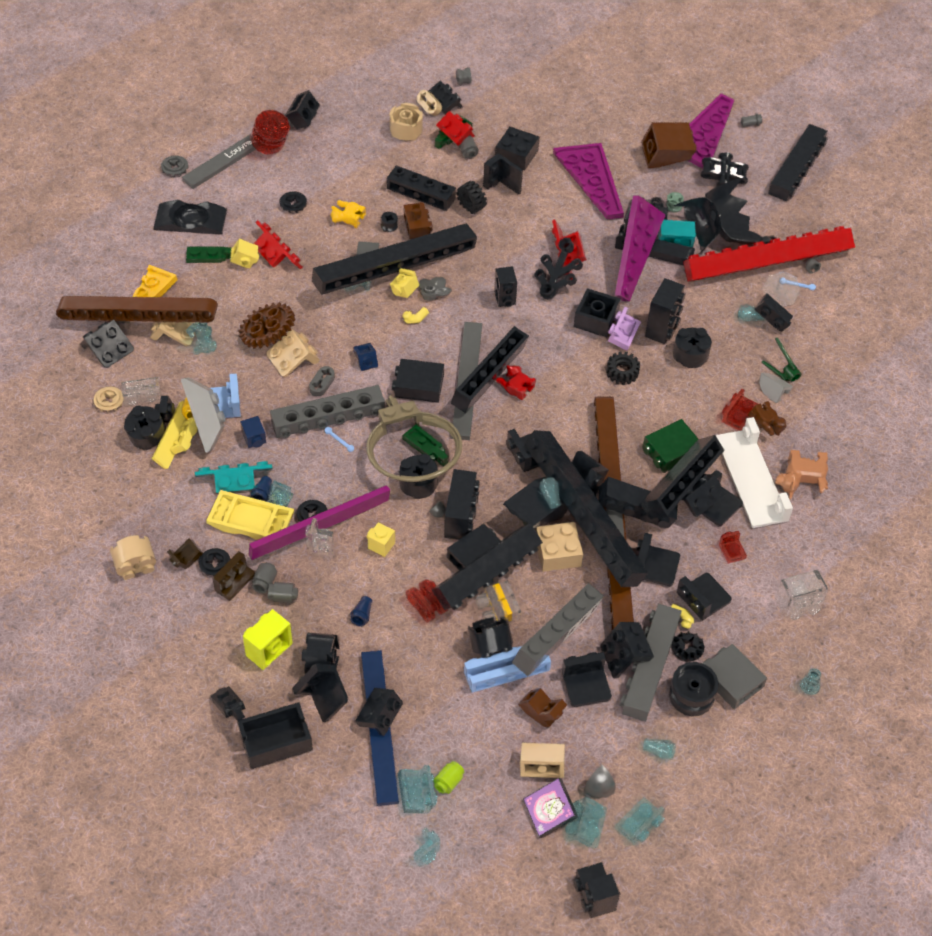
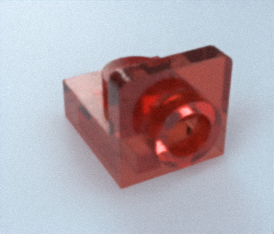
[719,531,747,564]

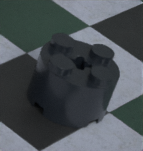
[673,327,712,368]
[124,405,166,450]
[399,454,438,499]
[467,617,513,658]
[301,632,340,674]

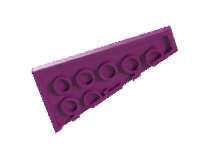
[688,93,734,169]
[553,143,624,220]
[615,195,665,302]

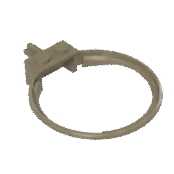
[366,395,462,482]

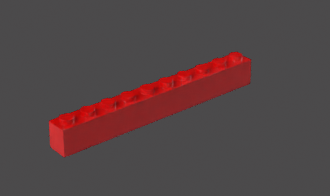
[683,226,855,282]

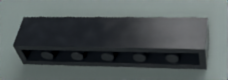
[768,123,828,202]
[451,326,529,414]
[640,435,725,520]
[432,523,543,610]

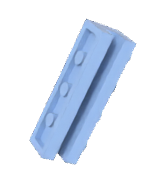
[464,647,551,693]

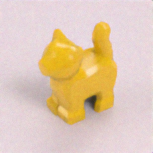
[331,200,366,228]

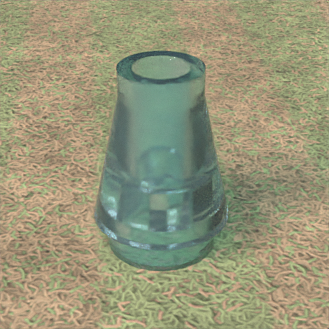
[738,304,765,321]
[539,478,560,508]
[800,668,821,695]
[643,738,676,761]

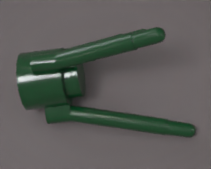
[761,338,802,383]

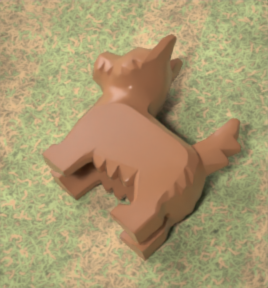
[775,450,828,500]

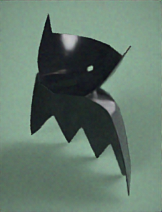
[674,178,770,254]

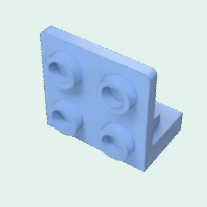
[211,373,241,418]

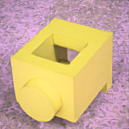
[390,268,419,298]

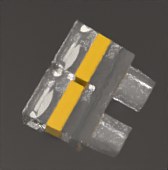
[475,580,521,623]

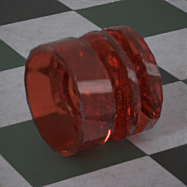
[251,110,290,155]

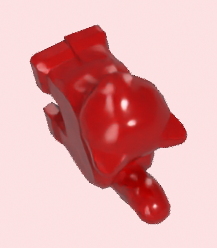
[496,365,536,400]

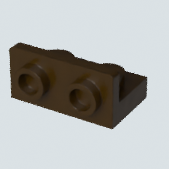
[212,551,255,601]

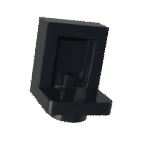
[154,396,175,423]

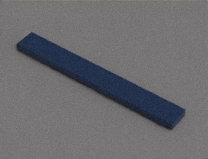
[361,650,399,806]

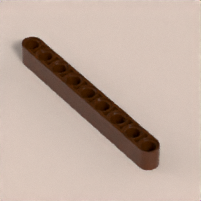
[56,296,218,323]

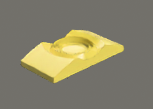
[206,490,295,540]

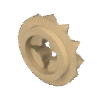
[94,387,124,413]

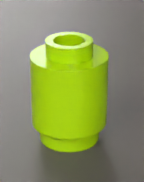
[433,761,464,794]

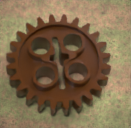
[238,302,296,349]

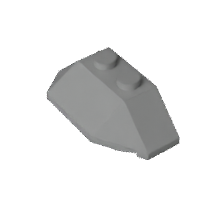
[181,377,226,452]

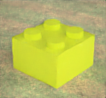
[243,609,293,670]

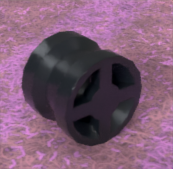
[381,212,398,233]

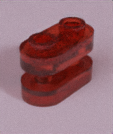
[405,579,449,623]

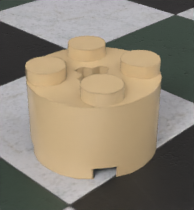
[390,103,423,141]
[110,535,156,580]

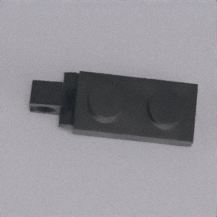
[210,686,246,721]

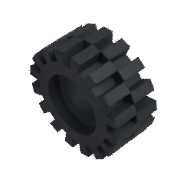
[456,180,487,214]
[606,352,640,385]

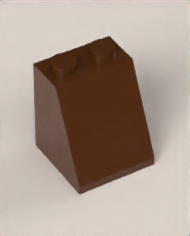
[641,122,697,169]

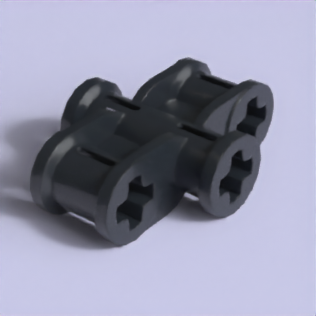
[701,152,749,187]

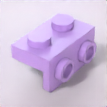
[608,307,641,351]

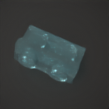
[615,797,665,846]

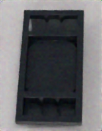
[153,200,227,235]

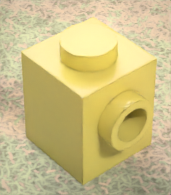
[230,238,259,268]
[367,522,395,557]

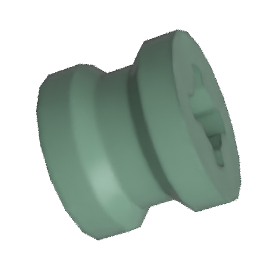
[666,192,684,213]

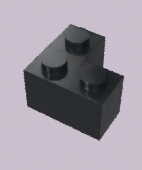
[573,862,620,918]

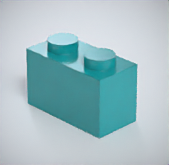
[658,220,696,247]

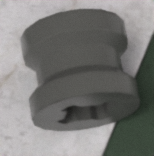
[456,67,472,85]

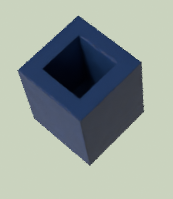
[240,416,266,448]

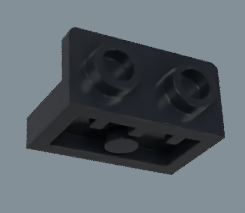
[428,80,463,115]
[754,293,793,332]

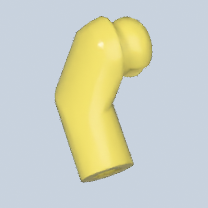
[671,604,694,629]

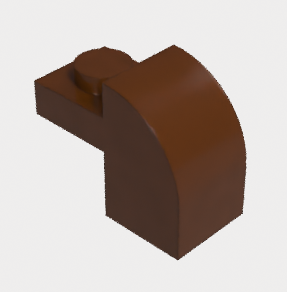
[518,688,567,728]

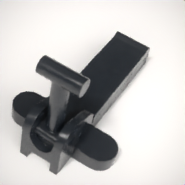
[615,207,695,265]

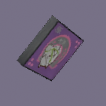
[523,778,578,838]

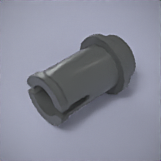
[741,113,762,127]

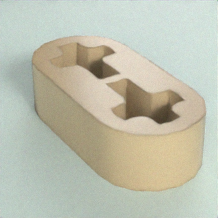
[417,90,442,116]

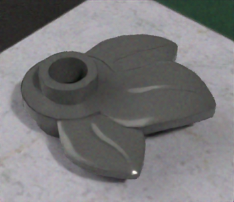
[418,277,452,301]

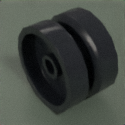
[669,662,719,717]

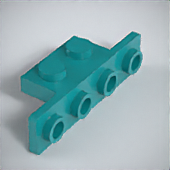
[195,461,273,493]

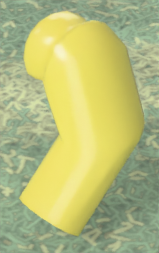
[402,307,429,324]

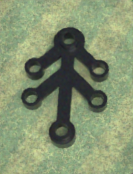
[534,237,583,300]

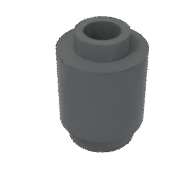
[459,135,479,158]
[252,562,278,593]
[268,582,298,604]

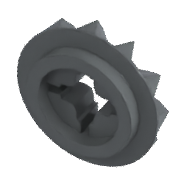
[161,155,188,177]

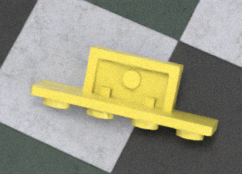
[152,401,198,469]

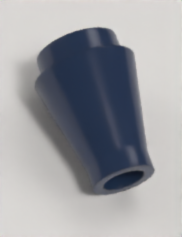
[250,476,272,502]
[350,596,373,626]

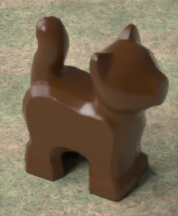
[748,401,787,436]

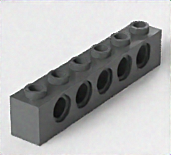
[270,385,385,438]

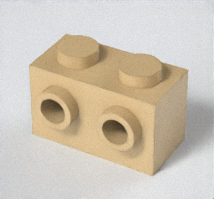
[520,743,565,778]

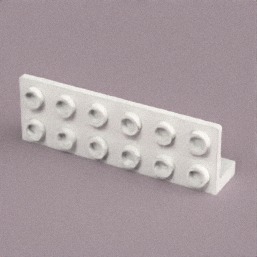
[716,417,793,528]

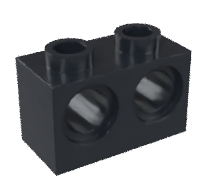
[285,90,320,130]
[494,266,517,307]

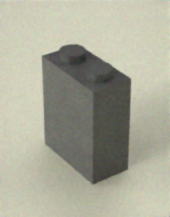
[703,644,767,710]

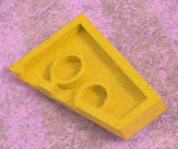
[132,265,178,297]

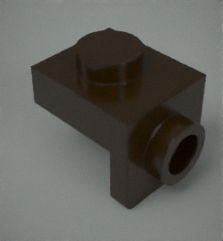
[167,538,203,569]

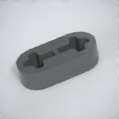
[309,366,335,397]

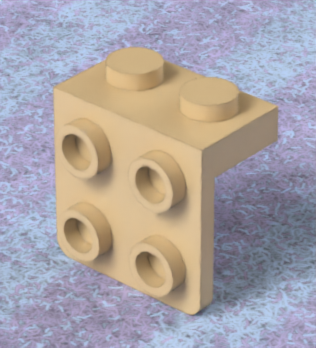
[150,322,200,346]
[267,329,320,377]

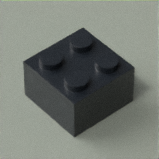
[495,126,540,171]
[573,288,621,338]

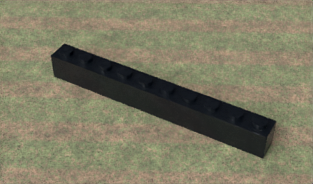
[312,223,477,295]
[525,430,648,587]

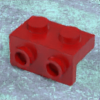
[436,111,475,146]

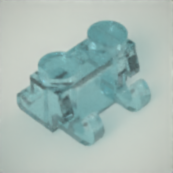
[186,322,217,355]

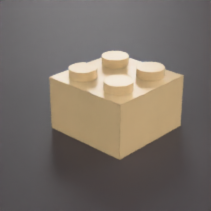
[536,522,583,572]

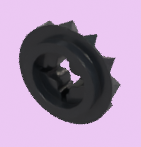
[280,191,307,213]
[297,500,328,522]
[199,548,231,576]
[672,631,705,661]

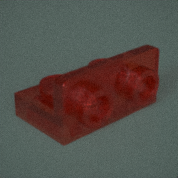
[722,389,758,431]

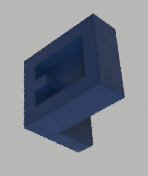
[353,343,378,371]

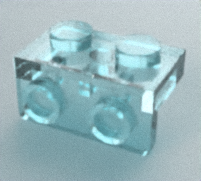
[397,765,437,814]
[565,796,607,849]

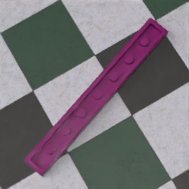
[248,485,390,560]

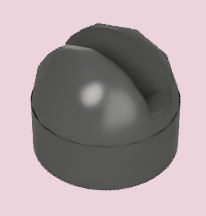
[805,258,821,274]
[429,501,446,518]

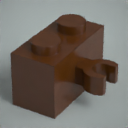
[403,202,433,239]

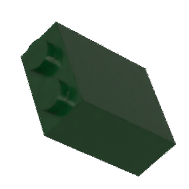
[642,419,698,473]

